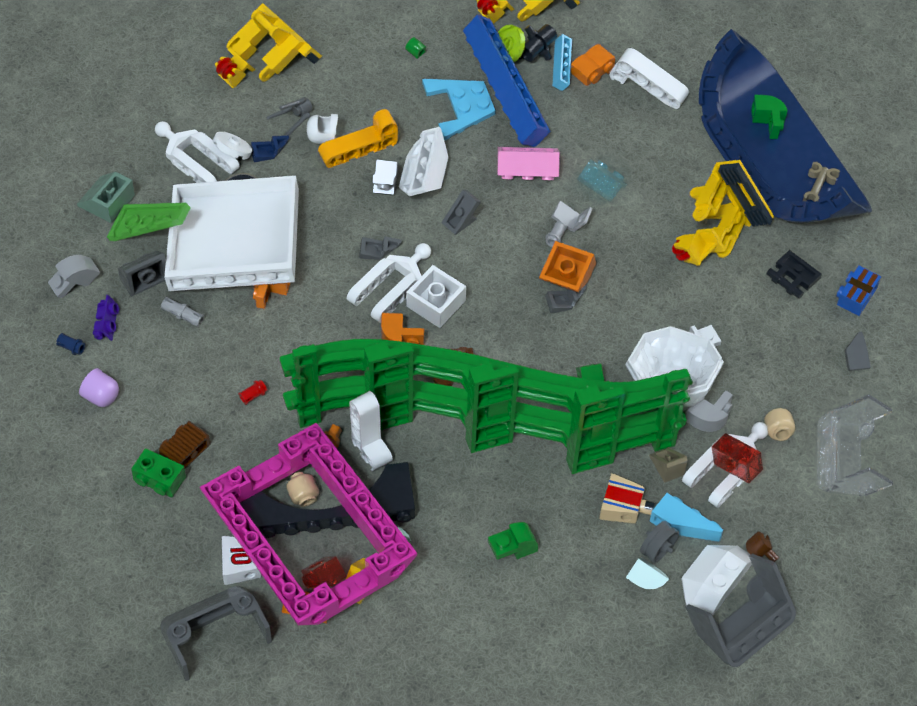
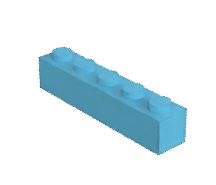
[552,34,572,91]

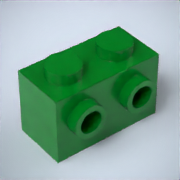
[131,448,186,498]

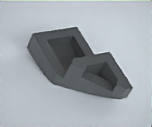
[359,236,402,260]
[545,285,587,313]
[845,332,871,371]

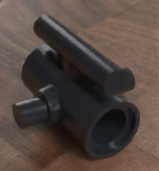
[519,24,557,62]

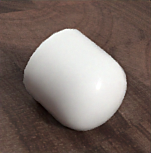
[307,114,338,144]

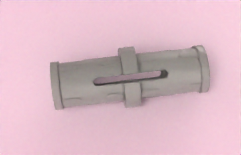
[161,297,204,327]

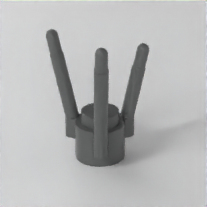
[266,97,313,136]

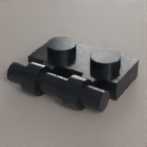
[766,250,822,299]

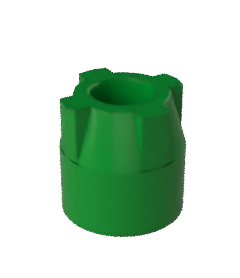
[405,37,426,59]

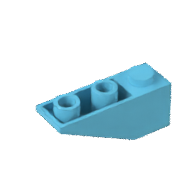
[650,493,724,542]

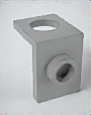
[552,201,593,232]

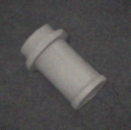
[546,221,567,247]

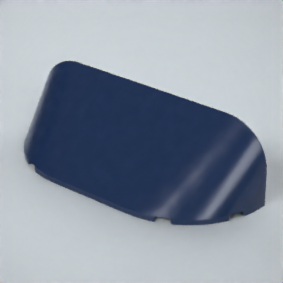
[699,29,872,223]

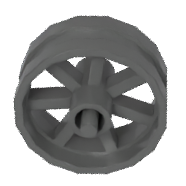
[640,521,680,564]

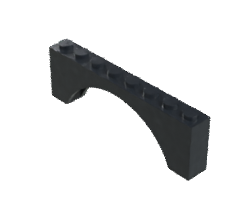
[240,462,415,538]

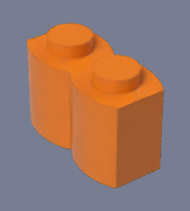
[570,44,615,86]

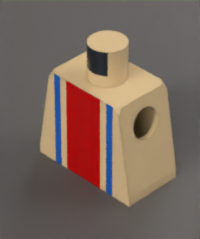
[600,473,655,523]

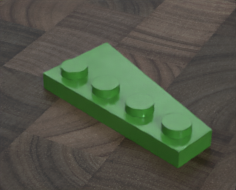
[107,203,191,241]

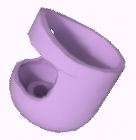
[79,368,119,407]

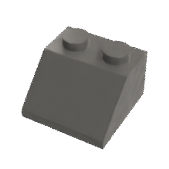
[118,251,166,297]

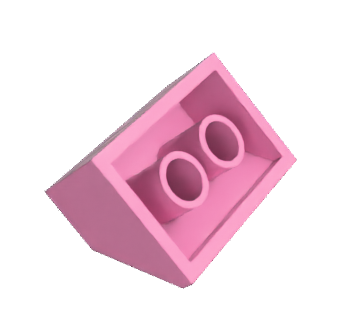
[497,147,560,180]

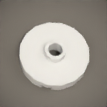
[213,132,252,160]

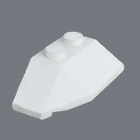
[399,127,448,196]
[681,545,752,616]

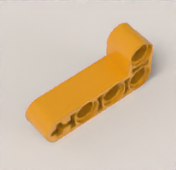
[318,109,398,168]

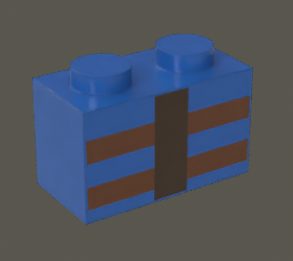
[836,266,881,316]

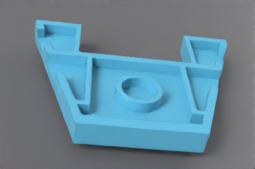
[422,79,495,141]

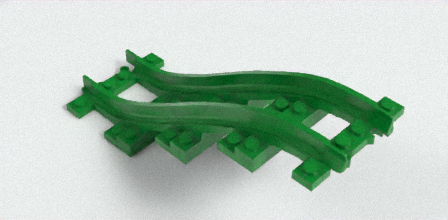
[280,339,693,474]

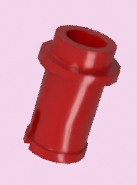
[238,380,268,405]

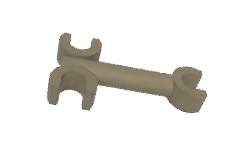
[803,162,840,202]

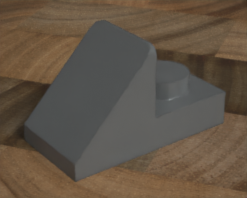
[441,189,481,235]

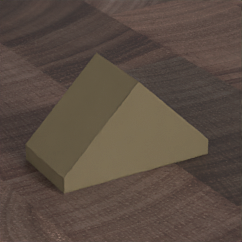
[649,447,688,483]

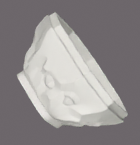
[626,326,724,411]

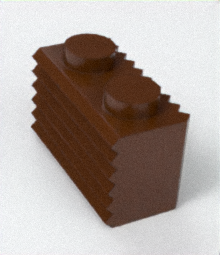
[159,421,211,469]

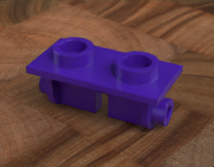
[93,295,119,341]

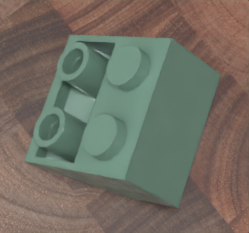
[77,172,135,223]

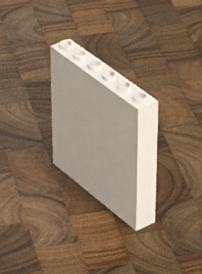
[165,176,299,291]

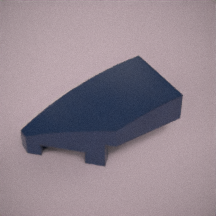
[250,136,289,162]

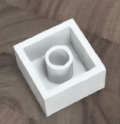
[406,265,466,328]

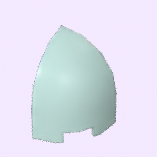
[626,557,669,589]

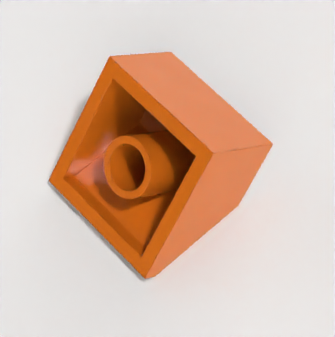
[539,241,596,292]

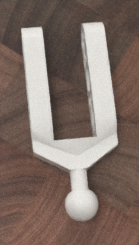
[155,121,240,183]
[347,243,431,323]
[682,422,768,508]

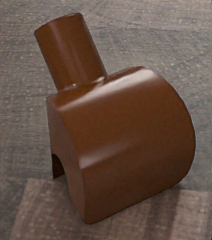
[746,531,779,562]

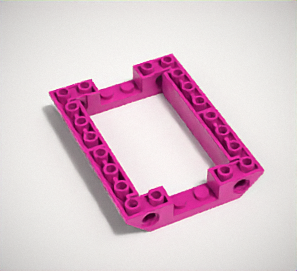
[200,423,417,625]

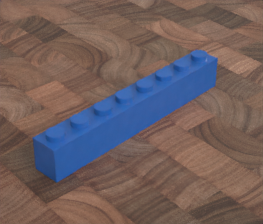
[463,14,551,147]

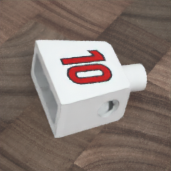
[222,536,261,585]

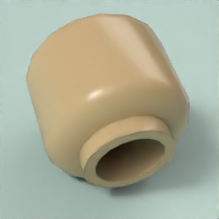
[764,408,795,441]
[286,472,319,507]

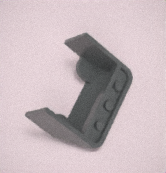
[685,554,796,667]
[160,586,272,681]

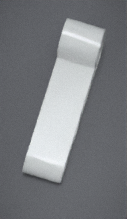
[609,48,689,109]
[349,391,393,471]

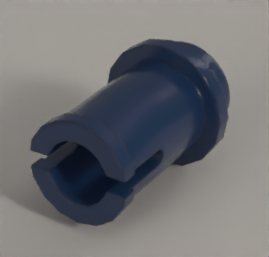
[56,333,85,355]

